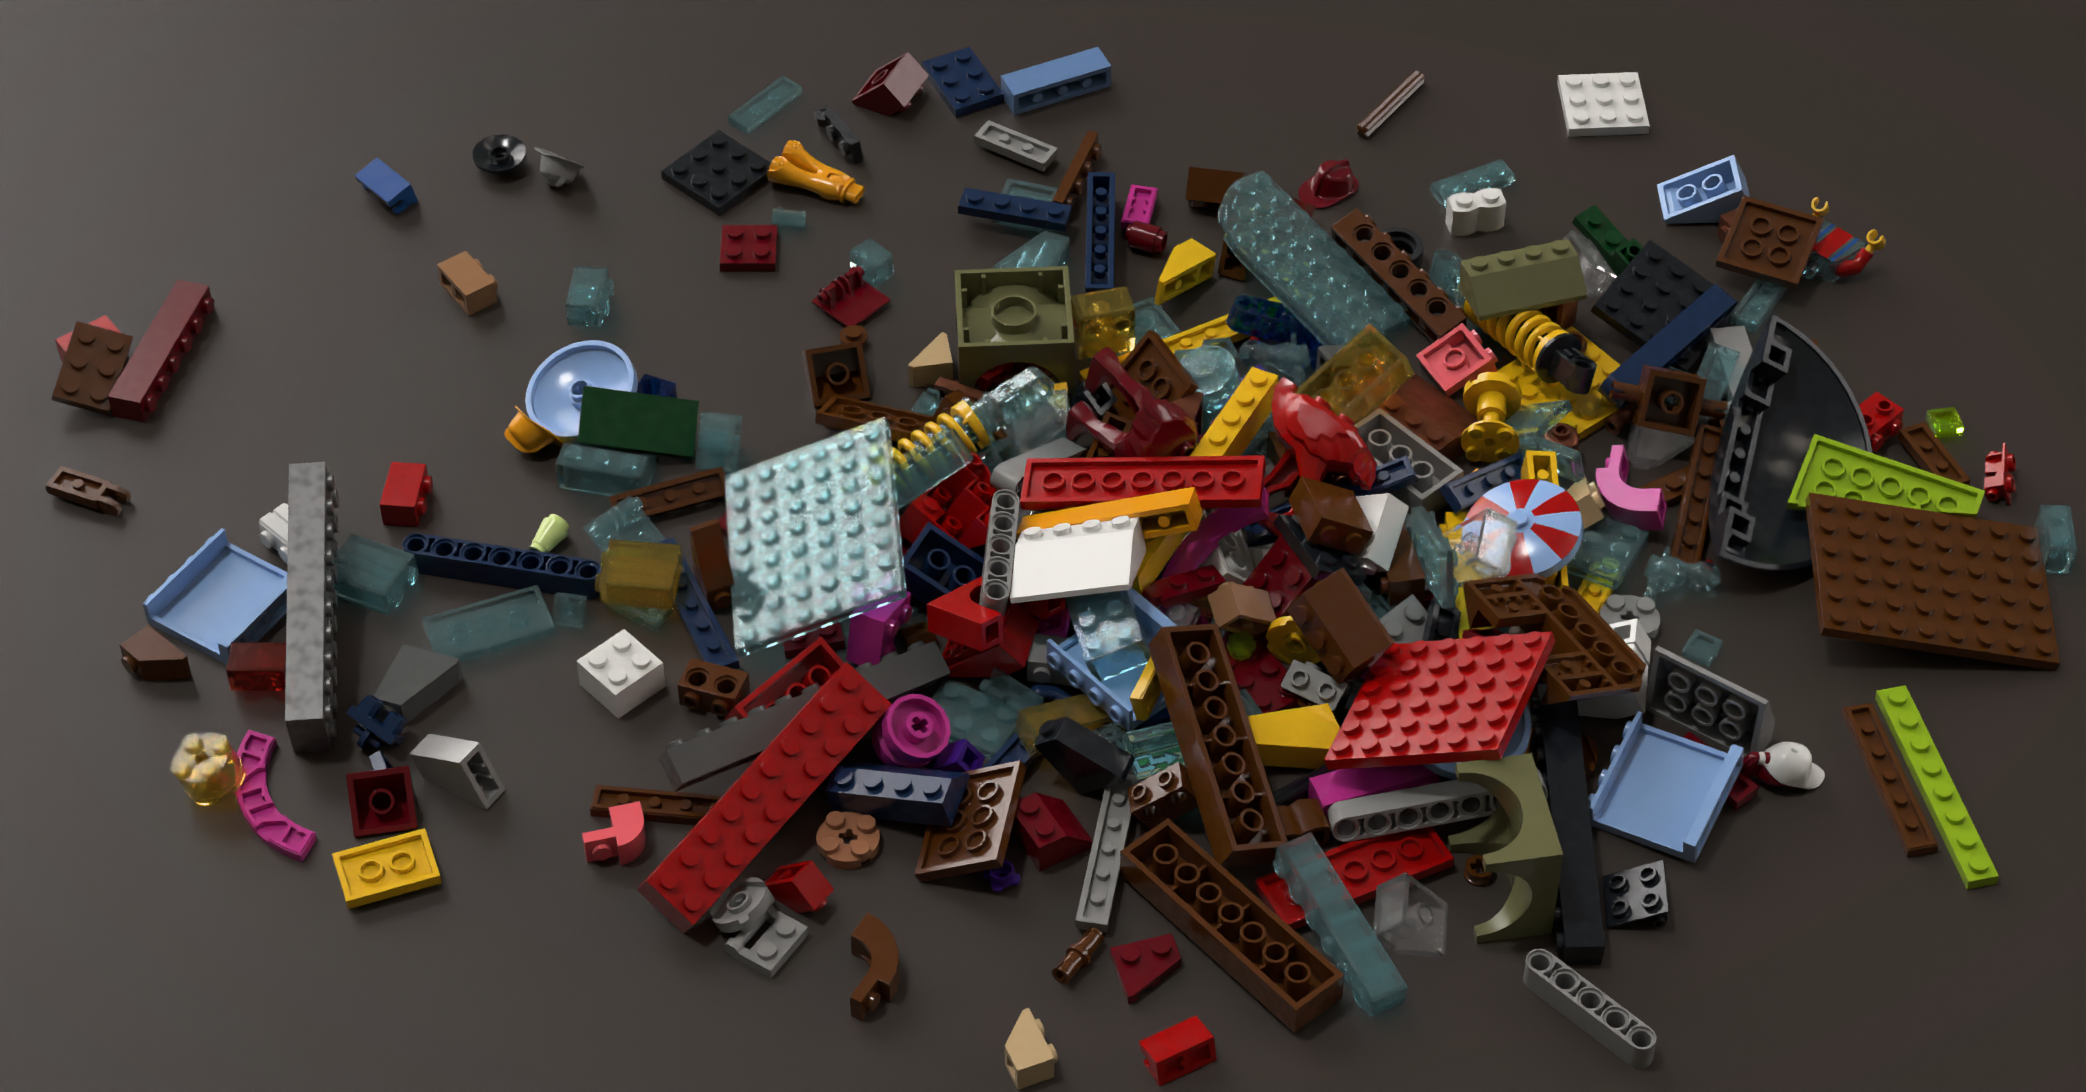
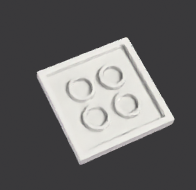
[1557,72,1650,137]

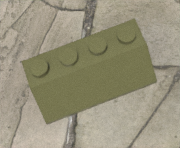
[1459,239,1588,321]

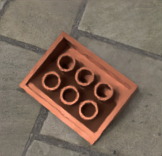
[1349,369,1478,462]

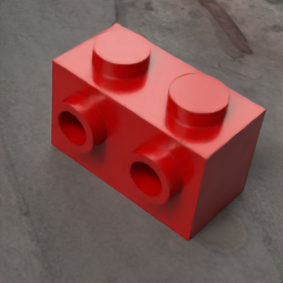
[1859,391,1904,452]

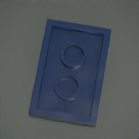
[922,47,1004,118]

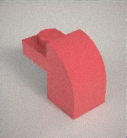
[582,801,646,866]

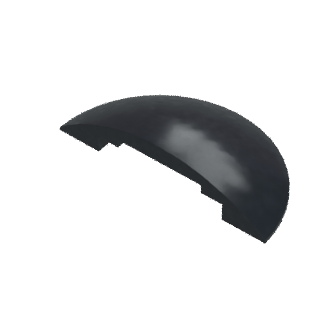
[1709,314,1872,571]

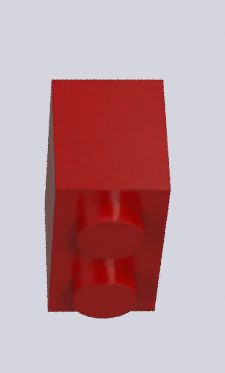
[379,462,433,527]

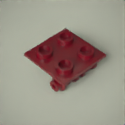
[811,266,891,327]

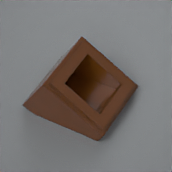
[897,621,939,652]

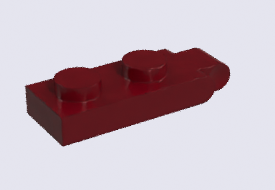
[1141,564,1226,608]

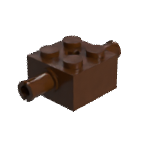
[1609,364,1727,437]

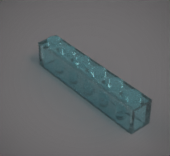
[1273,832,1408,1017]

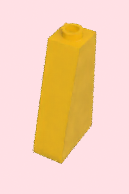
[1247,703,1340,769]

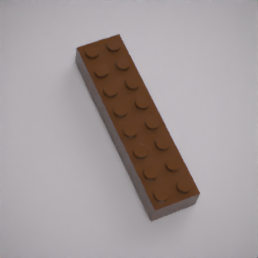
[1148,624,1289,868]
[1120,818,1344,1033]

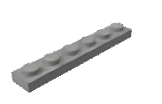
[1075,774,1139,933]

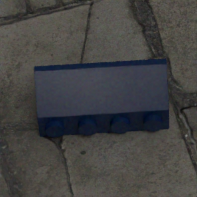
[825,761,970,827]

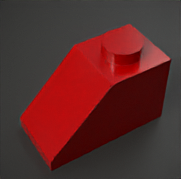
[764,860,834,913]

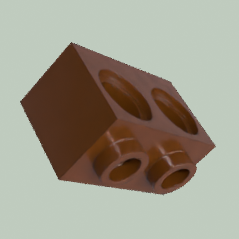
[677,658,750,716]
[1127,762,1198,830]

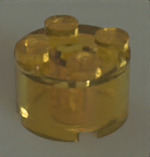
[170,733,245,805]

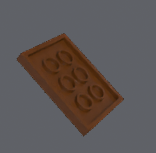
[914,760,1026,882]

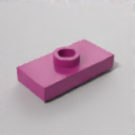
[1121,185,1158,229]

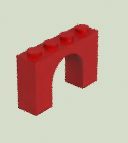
[927,563,1065,652]

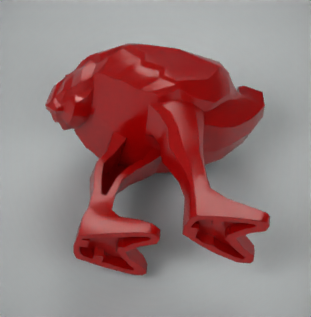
[1256,377,1377,538]

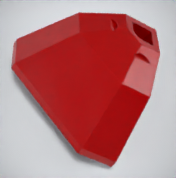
[893,448,997,549]

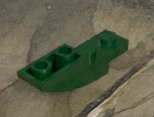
[1572,205,1643,276]

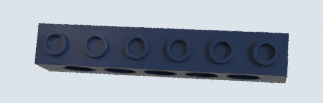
[1085,172,1115,312]

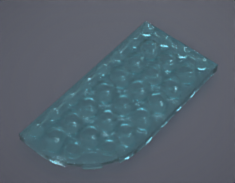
[1218,170,1410,345]

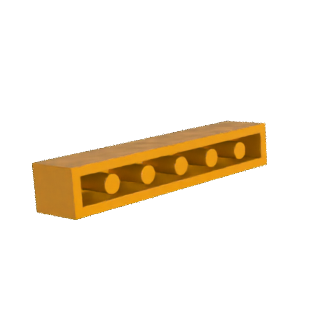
[1016,487,1203,539]

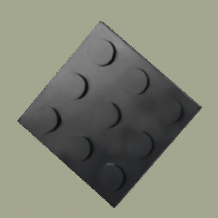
[661,130,771,216]

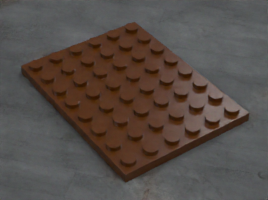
[1805,492,2060,671]

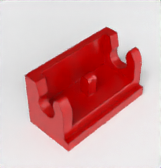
[1139,1015,1217,1087]

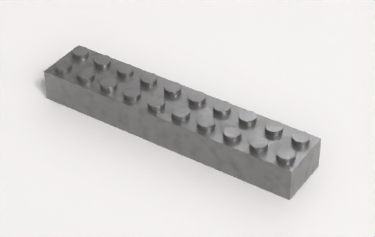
[285,462,339,753]

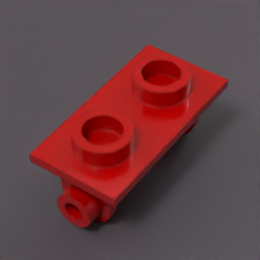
[1984,443,2016,505]

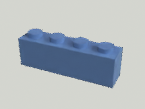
[1001,47,1111,115]

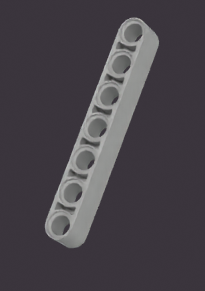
[1327,768,1548,842]

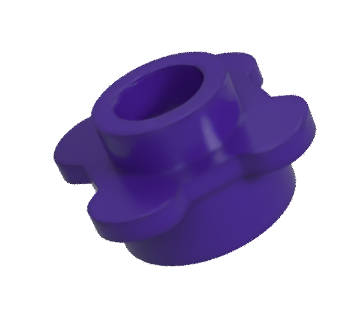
[983,860,1020,892]

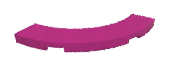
[1156,487,1269,618]
[233,729,317,862]

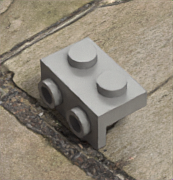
[1281,659,1351,712]

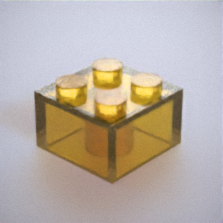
[1071,286,1135,360]

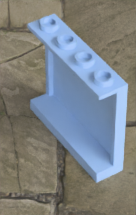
[143,528,287,667]
[1046,587,1177,732]
[1588,711,1744,863]

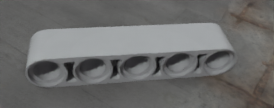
[990,437,1089,499]
[979,489,1020,617]
[1523,949,1657,1069]

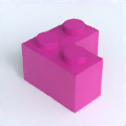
[846,581,913,666]

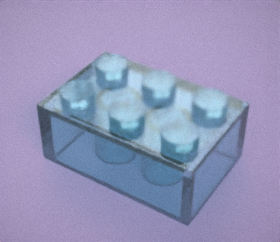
[1065,590,1151,682]

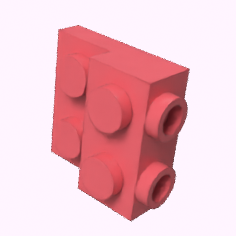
[1416,323,1498,397]

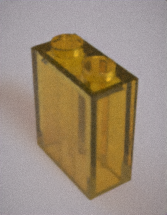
[595,539,683,610]

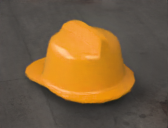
[504,406,568,454]

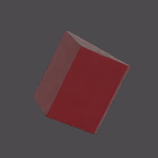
[346,765,418,837]

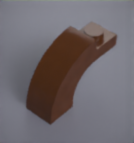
[850,912,900,1021]

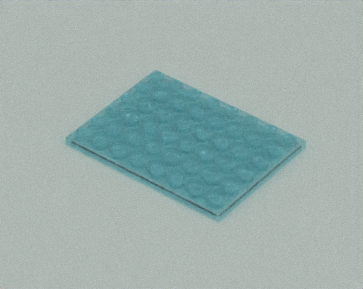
[724,416,907,657]

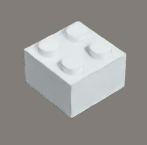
[576,629,666,719]

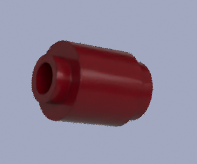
[1125,220,1168,254]

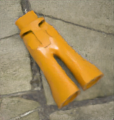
[767,140,865,204]

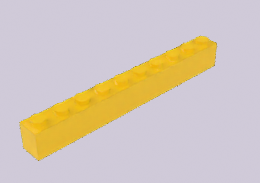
[1117,367,1279,595]

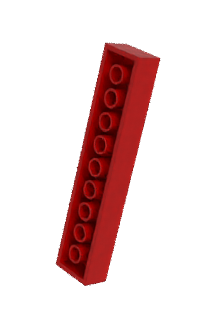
[636,661,892,933]

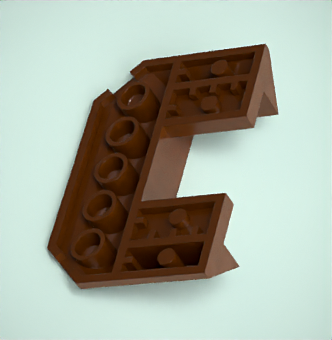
[1463,573,1646,706]

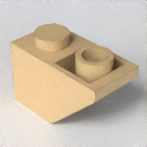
[1567,475,1605,529]
[1005,1008,1058,1090]

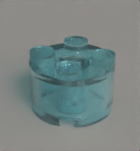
[695,412,743,473]

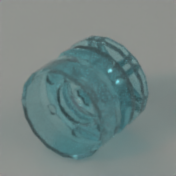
[1180,345,1242,423]

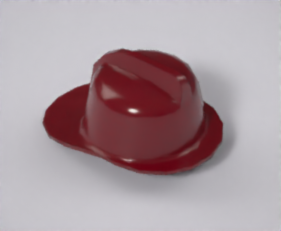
[1298,159,1359,209]

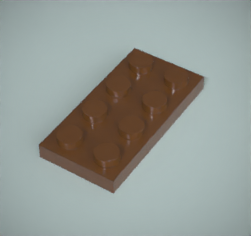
[815,395,938,443]

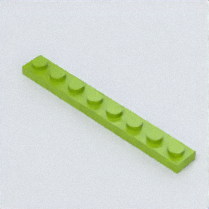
[1875,685,1999,889]

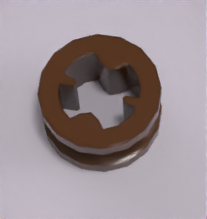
[1464,855,1493,887]

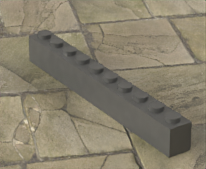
[659,641,951,792]

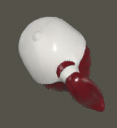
[1740,742,1825,790]

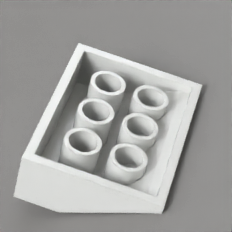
[1010,516,1147,604]

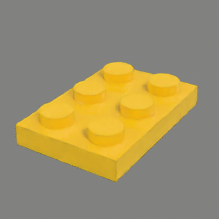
[332,828,442,909]

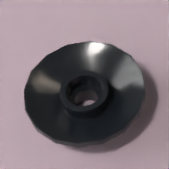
[472,134,526,173]

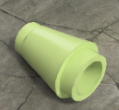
[529,514,570,553]

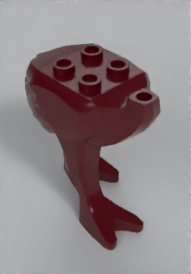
[1066,347,1199,457]

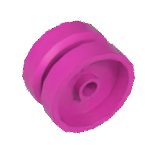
[871,694,951,768]

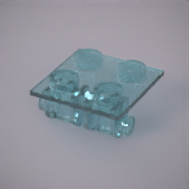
[582,496,666,572]

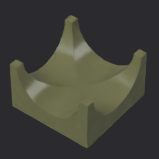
[954,266,1075,394]
[1447,753,1563,944]

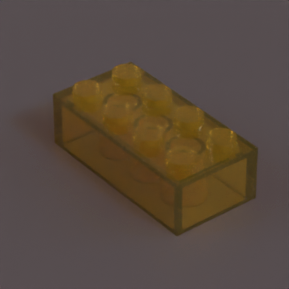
[1296,323,1415,425]

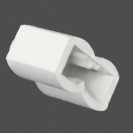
[1445,188,1506,236]

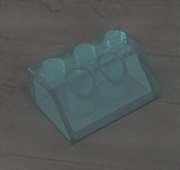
[555,442,659,496]

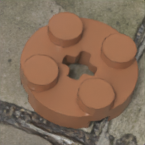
[816,811,880,869]

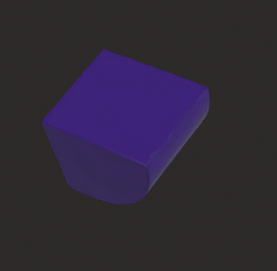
[931,738,985,772]

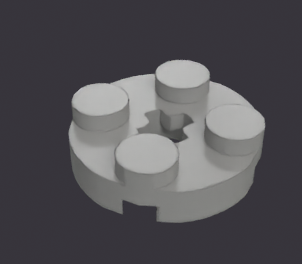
[1599,594,1660,640]
[710,877,775,933]

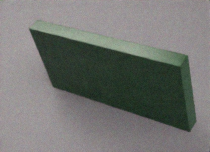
[577,386,699,459]

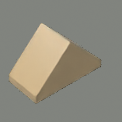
[908,332,953,387]

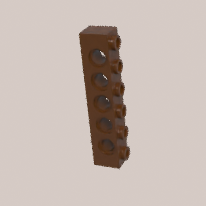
[1331,208,1467,343]

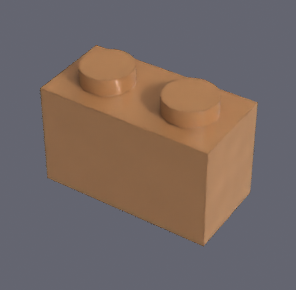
[437,251,498,316]
[1207,581,1276,637]

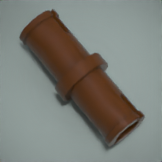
[1052,927,1105,985]

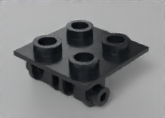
[1603,860,1669,929]

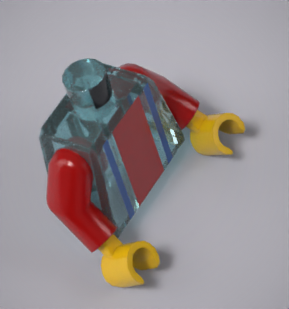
[1803,197,1886,282]

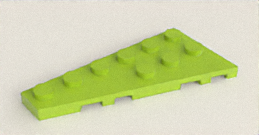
[1786,434,1985,518]

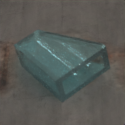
[994,231,1070,269]

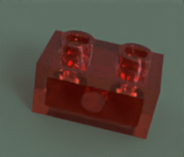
[226,643,286,691]

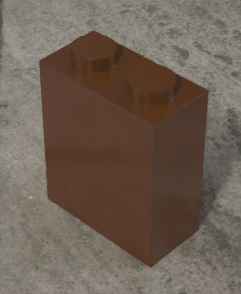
[1288,476,1373,556]

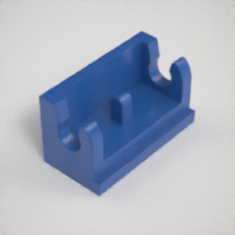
[354,157,418,214]

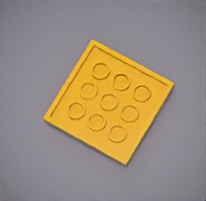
[1497,326,1620,441]

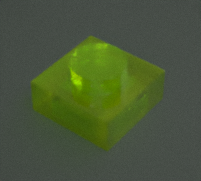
[1925,407,1964,438]

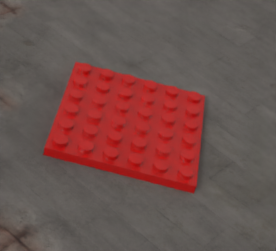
[1324,631,1556,770]

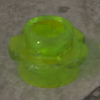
[1226,632,1256,660]

